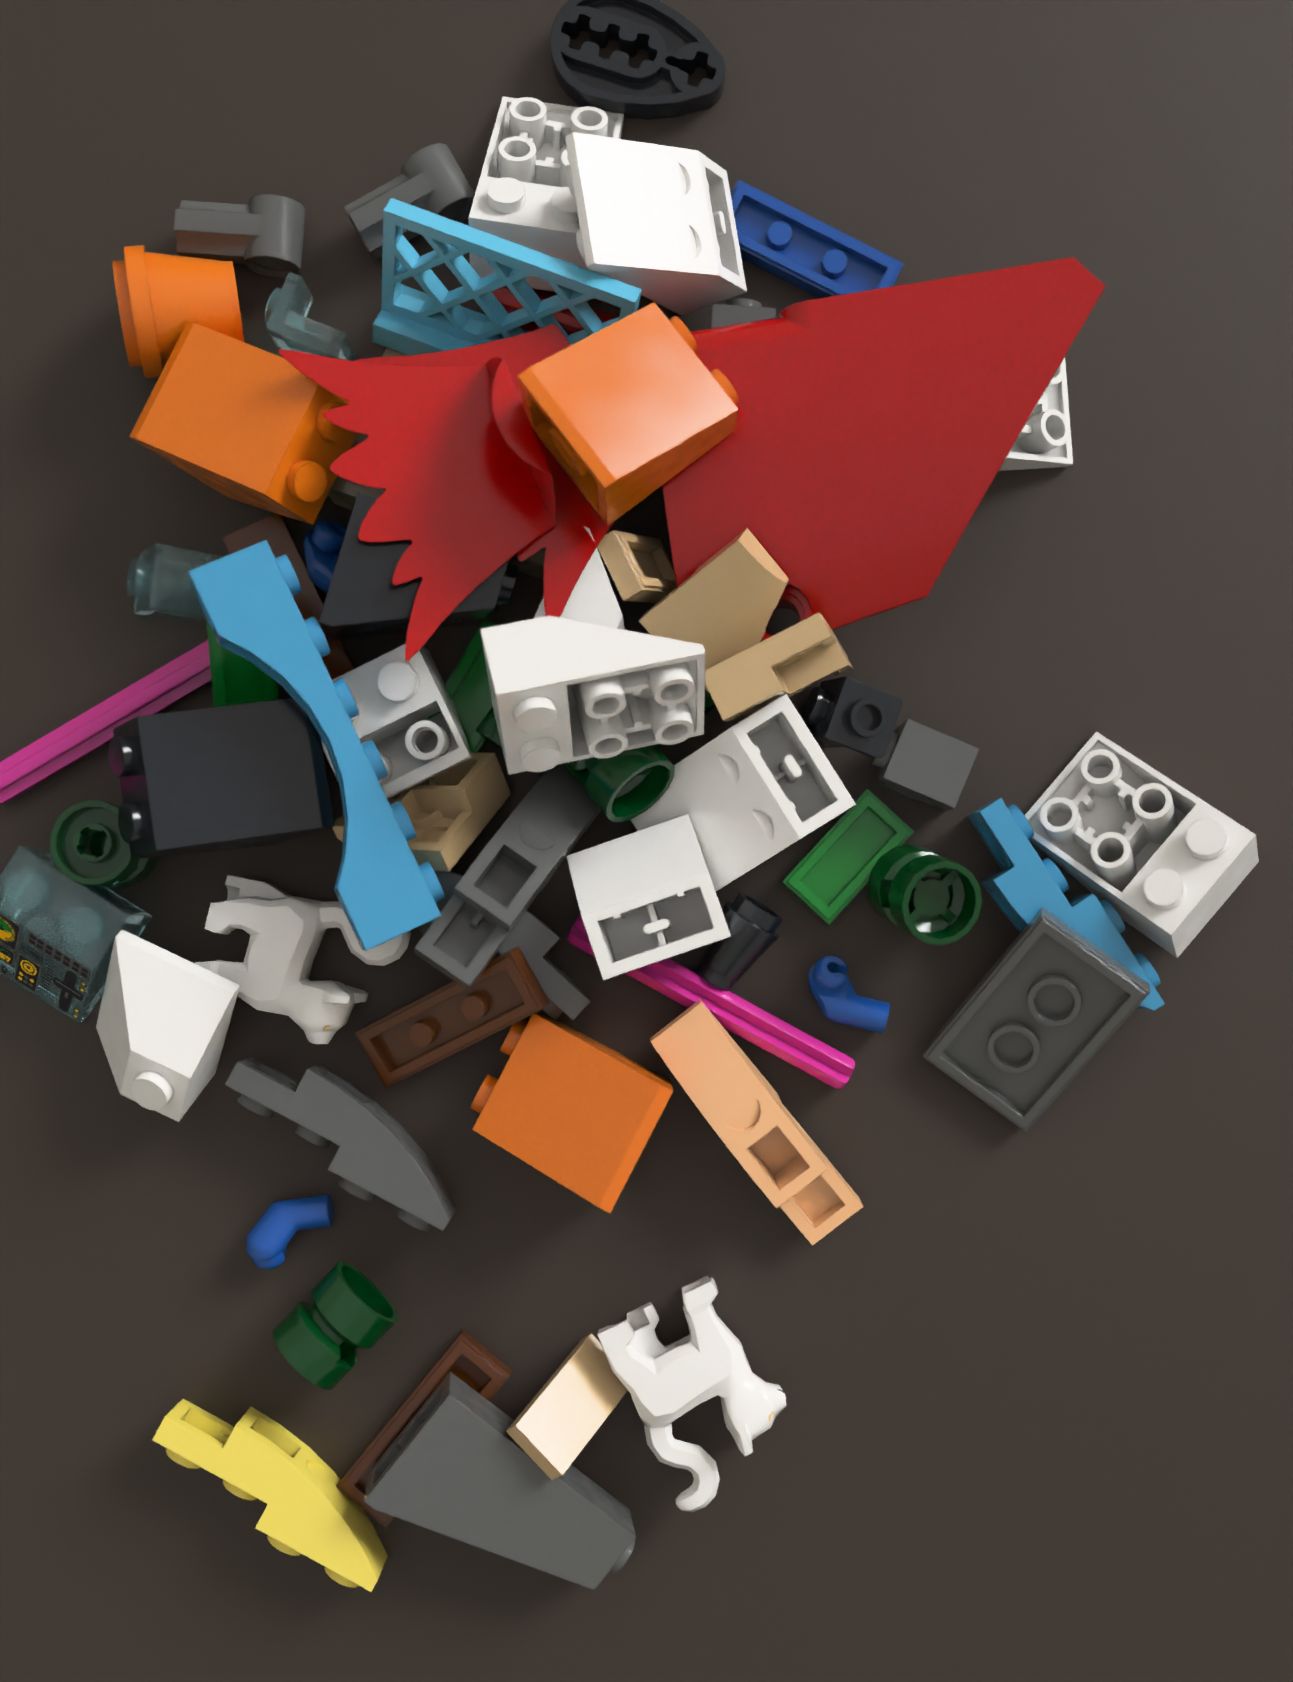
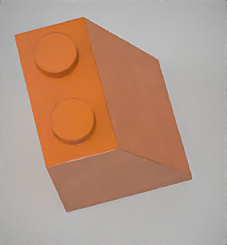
[518,302,739,526]
[129,321,358,525]
[470,1011,673,1213]

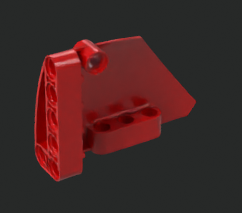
[662,257,1105,641]

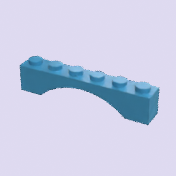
[188,540,445,951]

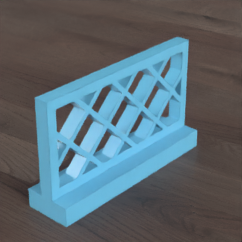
[372,198,642,356]

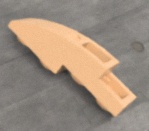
[650,999,863,1246]

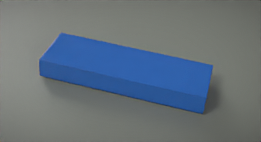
[731,180,904,298]

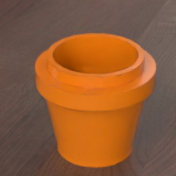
[113,245,244,379]

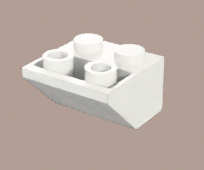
[321,644,472,799]
[566,814,731,980]

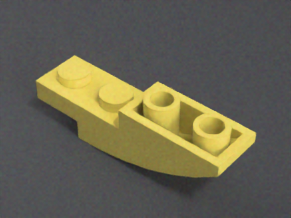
[152,1399,388,1592]

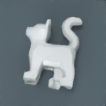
[195,875,411,1045]
[597,1275,787,1512]

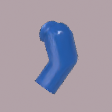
[303,519,346,593]
[808,955,890,1033]
[246,1194,334,1270]

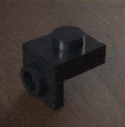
[801,676,903,758]

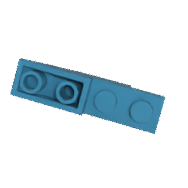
[967,798,1165,1011]

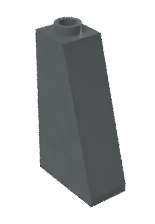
[364,1372,636,1590]

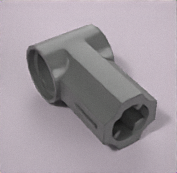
[344,143,475,261]
[174,194,306,278]

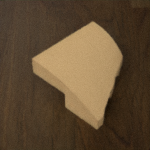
[639,528,789,692]
[705,612,853,723]
[332,752,511,872]

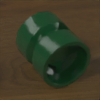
[563,745,675,822]
[50,800,160,887]
[868,844,982,946]
[272,1261,398,1390]

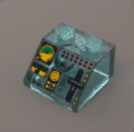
[0,846,152,1023]

